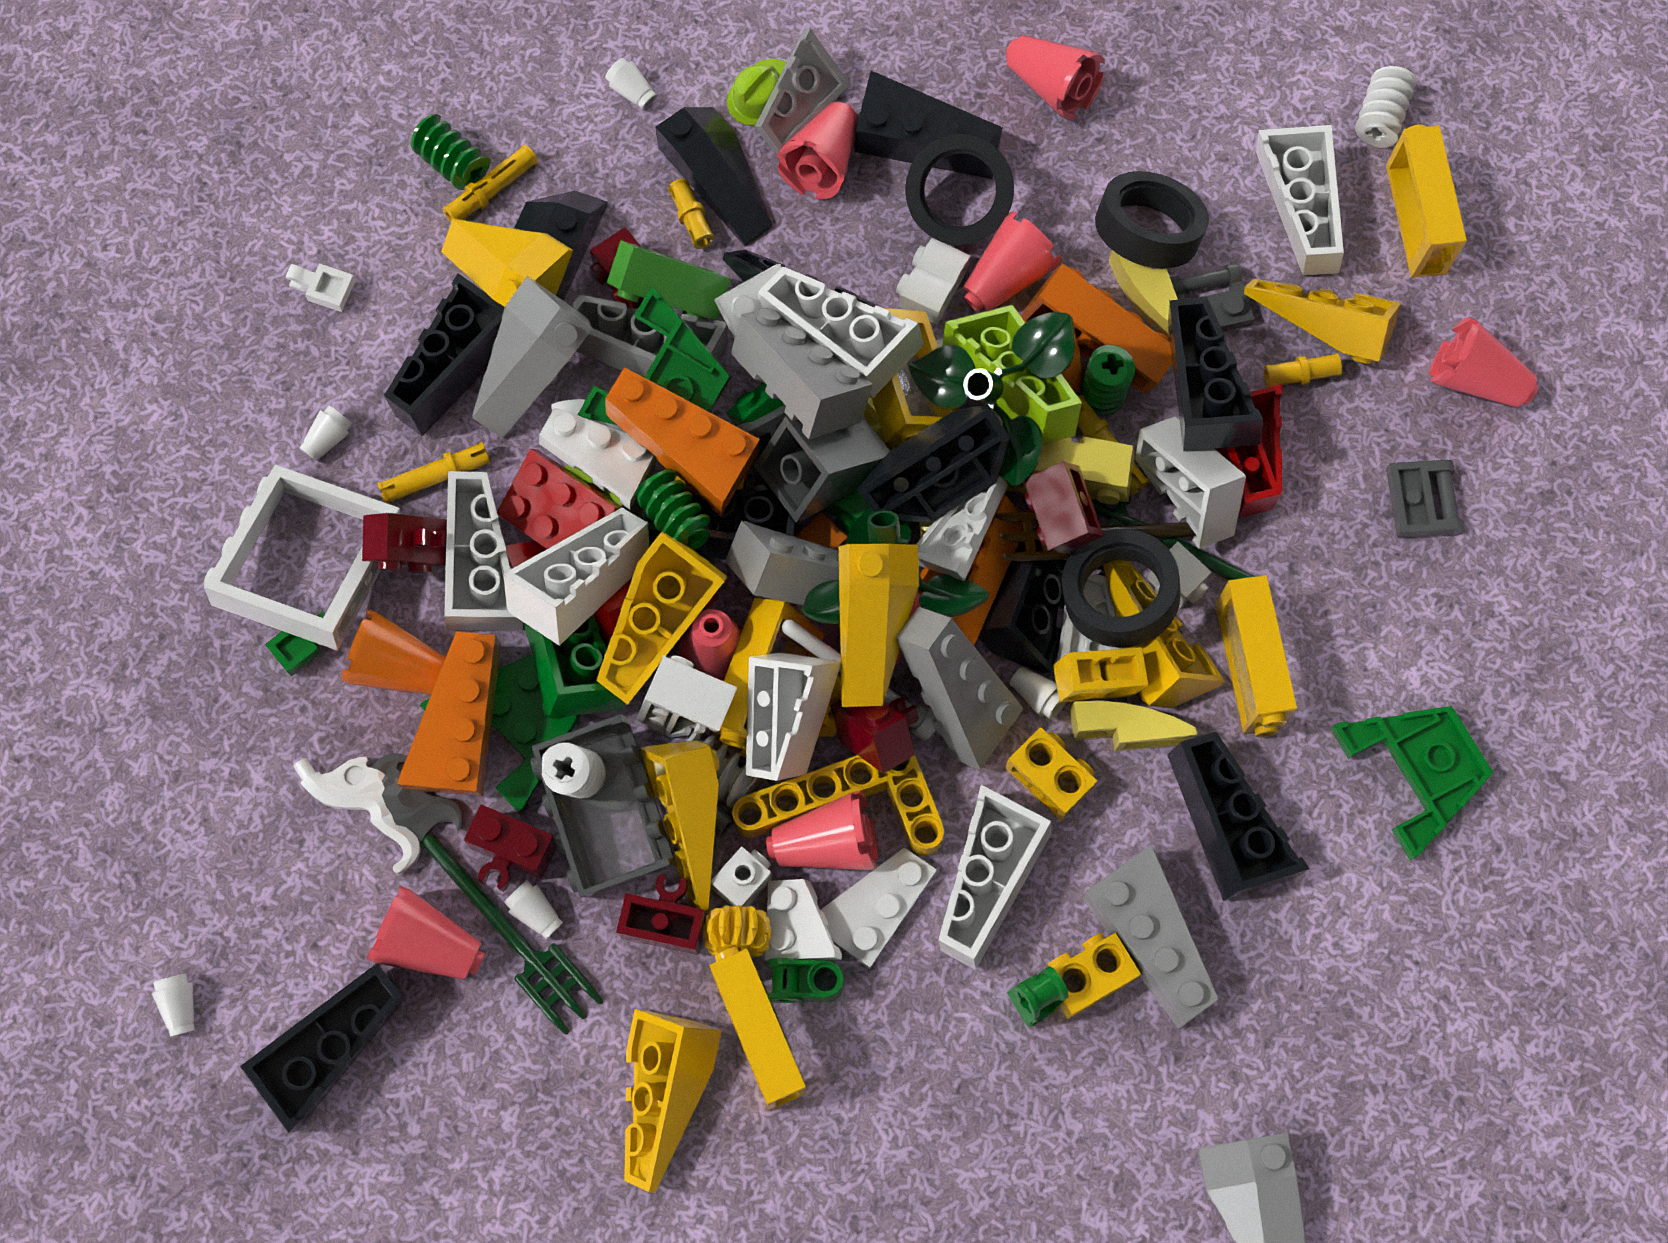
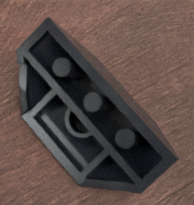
[514,190,608,301]
[858,404,1010,522]

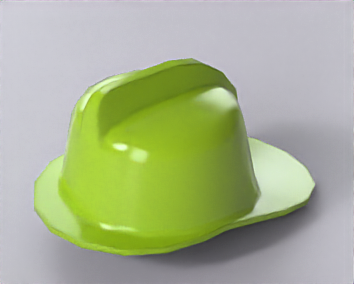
[727,59,787,126]

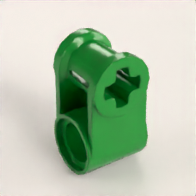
[767,958,845,1003]
[1007,967,1069,1028]

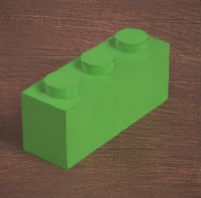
[607,240,731,321]

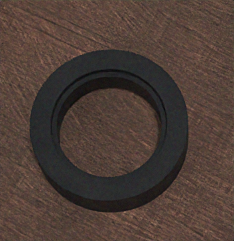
[905,134,1014,245]
[1095,171,1209,269]
[1062,529,1181,648]

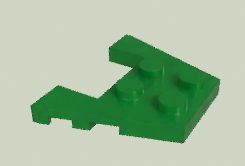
[577,287,731,425]
[420,655,582,815]
[1330,706,1494,861]

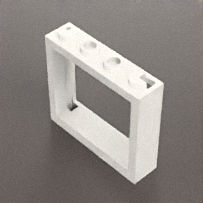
[204,465,401,651]

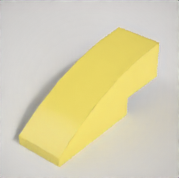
[1109,250,1178,338]
[1070,701,1197,752]

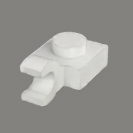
[286,263,355,312]

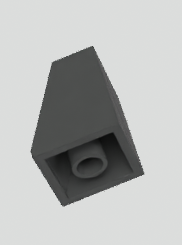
[754,416,890,523]

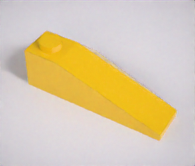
[1244,279,1402,364]
[596,531,727,705]
[838,544,919,707]
[1103,560,1225,708]
[641,740,720,911]
[624,1009,722,1193]

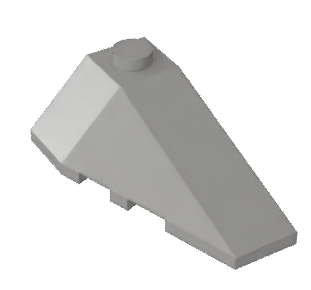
[472,276,592,438]
[1198,1133,1306,1243]

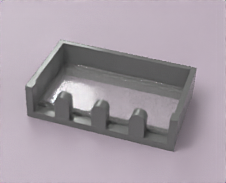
[530,714,677,898]

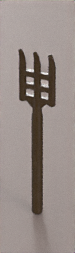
[996,512,1197,562]

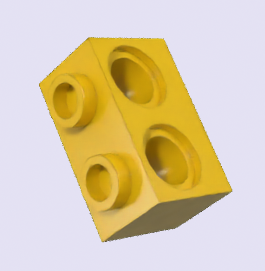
[1053,647,1148,703]
[1005,727,1097,821]
[1047,932,1141,1019]

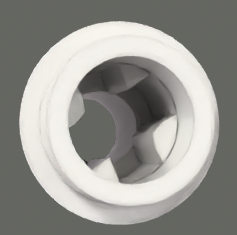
[605,58,657,110]
[299,405,353,461]
[1010,667,1066,719]
[504,880,563,939]
[151,974,195,1037]

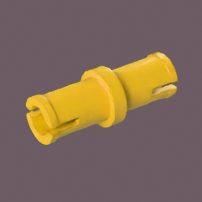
[668,178,715,249]
[1264,353,1342,387]

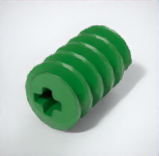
[411,114,491,190]
[1081,345,1135,416]
[635,469,710,551]

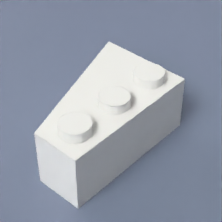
[1135,417,1246,549]
[746,653,842,781]
[635,655,738,738]

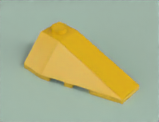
[441,219,573,307]

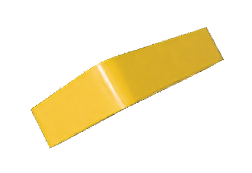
[732,755,944,856]

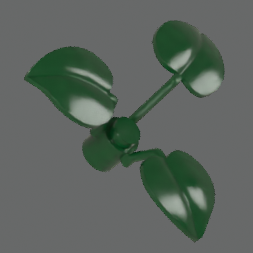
[908,312,1075,486]
[801,506,989,624]

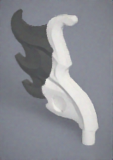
[294,753,463,875]

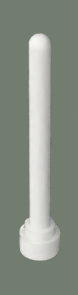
[782,620,936,741]

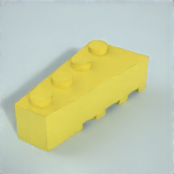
[1001,437,1134,504]

